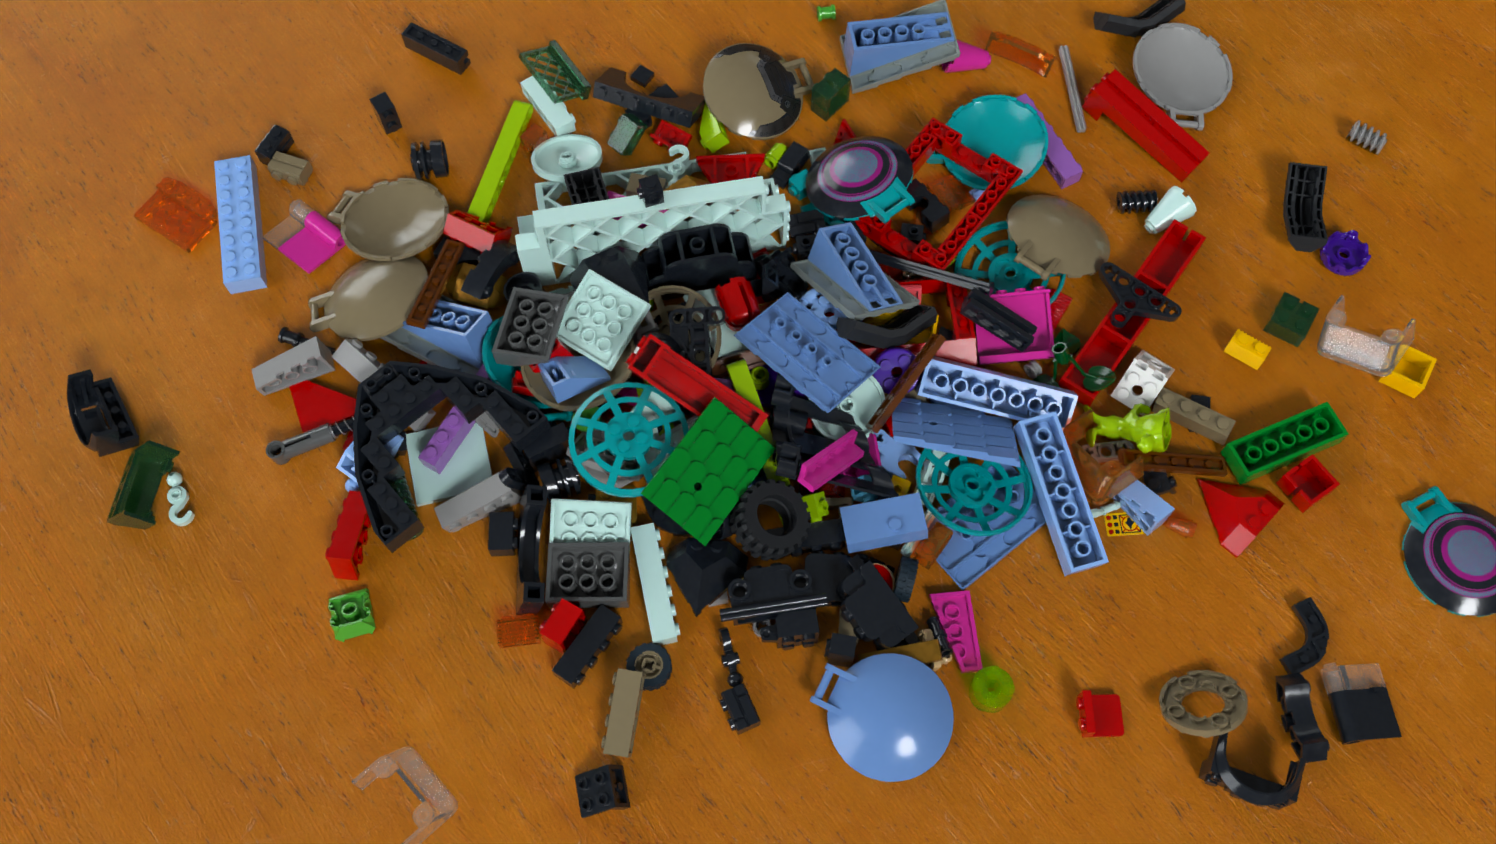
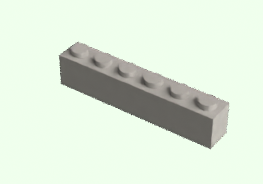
[331,339,436,431]

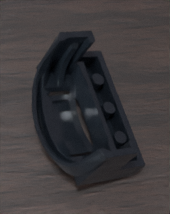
[67,369,139,457]
[1198,733,1306,810]

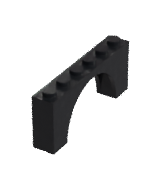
[593,67,705,128]
[516,485,547,616]

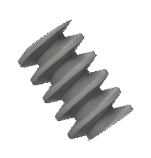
[1345,120,1388,155]

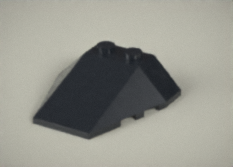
[569,246,650,310]

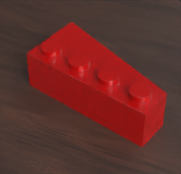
[325,490,371,581]

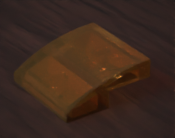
[927,175,975,212]

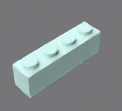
[520,73,576,137]

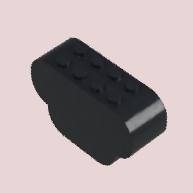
[641,224,757,300]

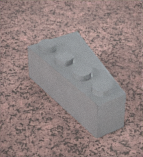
[252,336,335,396]
[434,470,523,533]

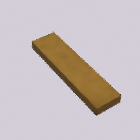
[858,639,943,664]

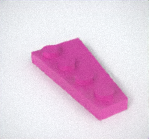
[929,590,983,673]

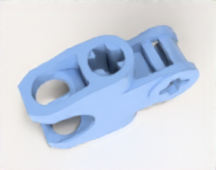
[873,429,921,479]

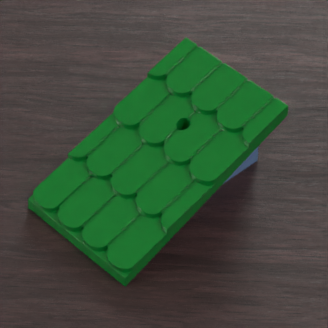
[641,397,776,546]

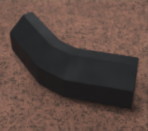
[1093,0,1186,37]
[1283,162,1328,252]
[564,167,609,205]
[836,305,937,349]

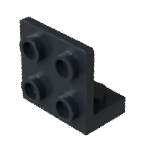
[575,764,631,818]

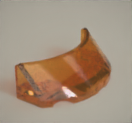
[984,30,1057,78]

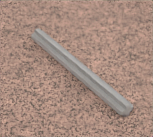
[1059,45,1087,133]

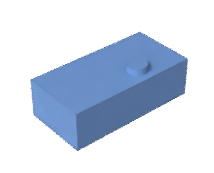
[840,492,928,554]

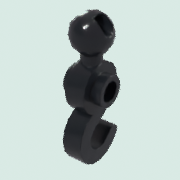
[718,627,743,687]

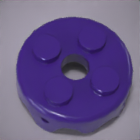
[1320,230,1371,276]
[872,347,921,394]

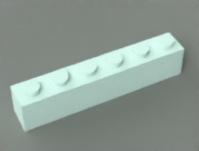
[631,523,681,645]

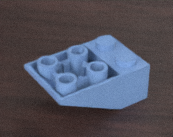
[538,356,611,403]

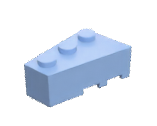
[1106,472,1175,536]

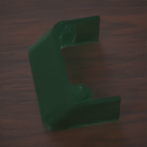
[107,440,180,530]

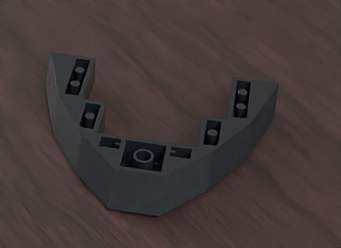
[353,361,551,553]

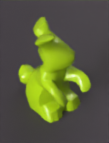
[1084,403,1172,453]

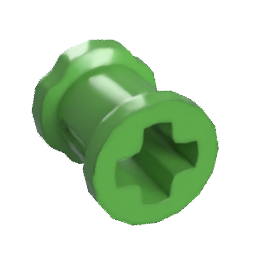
[817,4,836,21]

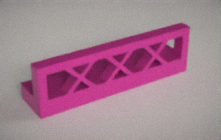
[797,429,865,492]

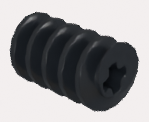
[1116,190,1158,214]

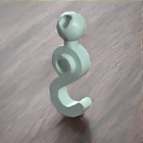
[668,144,689,187]
[166,472,195,526]

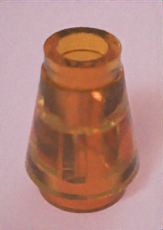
[1166,516,1197,538]

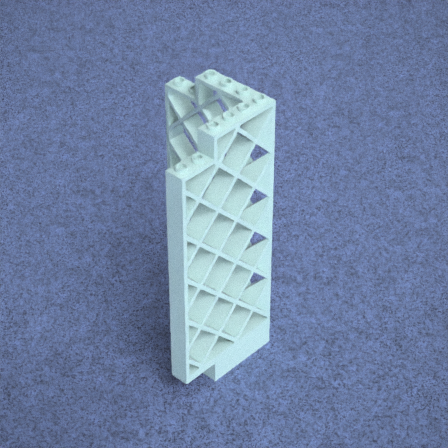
[515,152,791,286]

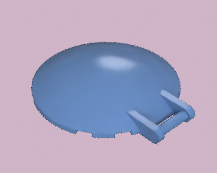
[809,653,954,782]

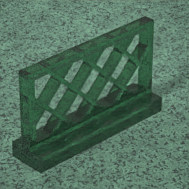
[519,40,591,104]

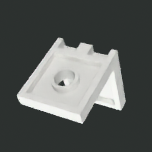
[1111,350,1175,416]

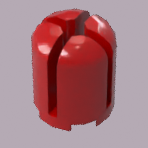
[714,277,762,331]

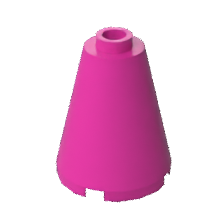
[942,40,991,73]

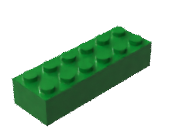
[1220,402,1348,485]

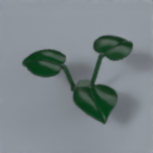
[1032,329,1116,391]

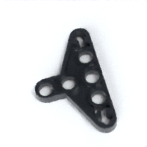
[1098,262,1182,328]

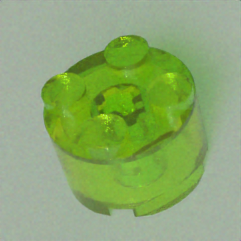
[969,666,1015,713]

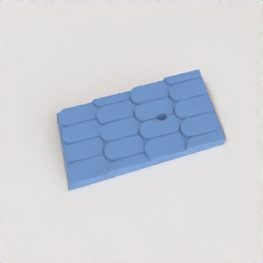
[734,292,881,413]
[892,398,1021,468]
[920,463,1046,591]

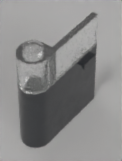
[1320,663,1402,745]

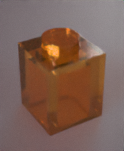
[520,123,548,153]

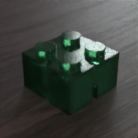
[811,68,851,121]
[1263,292,1320,347]

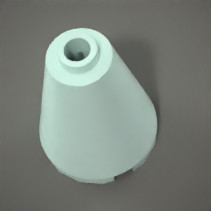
[1144,186,1197,234]

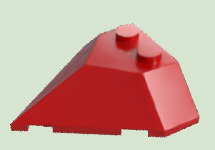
[1197,479,1285,558]

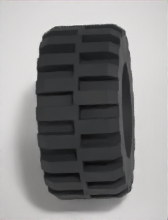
[730,479,811,561]

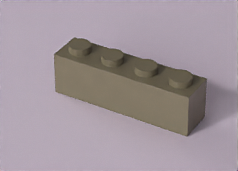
[1152,387,1236,445]
[601,668,646,758]

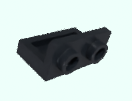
[1141,471,1177,496]

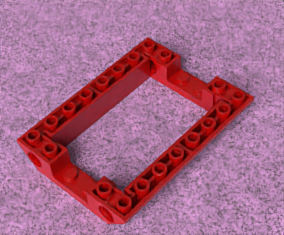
[855,118,1023,270]
[818,273,977,375]

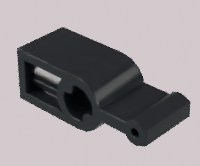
[769,141,810,189]

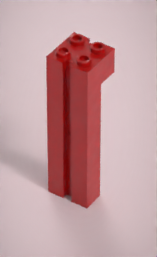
[1082,69,1210,183]
[626,334,769,432]

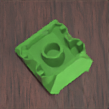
[328,588,376,642]

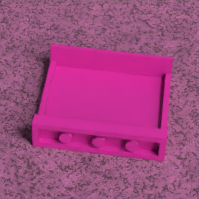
[975,286,1055,365]

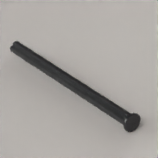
[869,249,995,297]

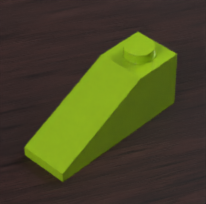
[699,101,730,153]

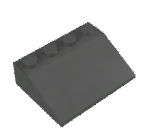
[492,287,569,366]
[545,542,630,608]

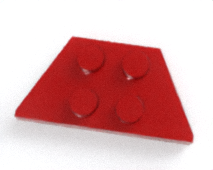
[696,153,765,184]

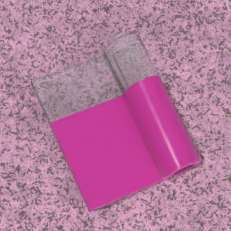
[263,199,346,274]

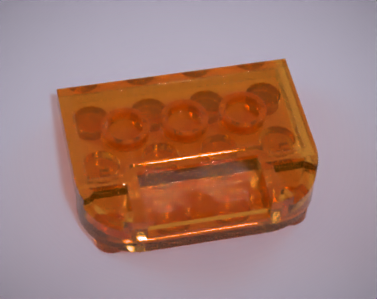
[134,177,217,253]

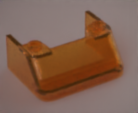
[1063,409,1144,505]

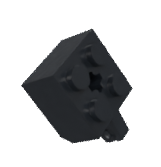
[760,608,820,650]

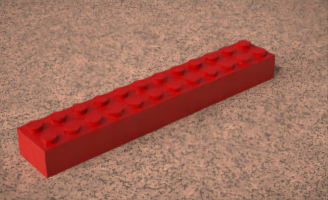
[1059,219,1206,407]

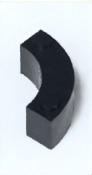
[461,240,520,300]
[1275,673,1330,763]

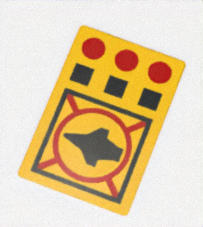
[1104,512,1144,537]

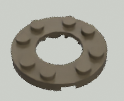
[1159,670,1248,738]

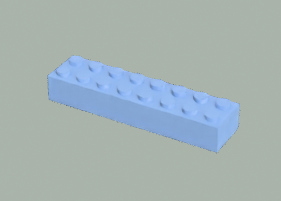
[214,155,268,294]
[915,356,1078,432]
[1013,411,1109,576]

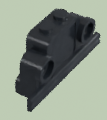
[837,554,920,650]
[719,562,828,626]

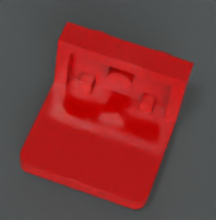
[1076,690,1124,738]

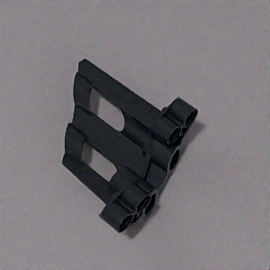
[770,372,899,498]

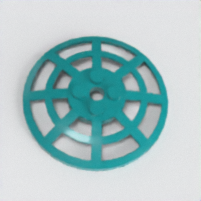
[954,221,1066,305]
[568,382,689,498]
[916,448,1033,536]

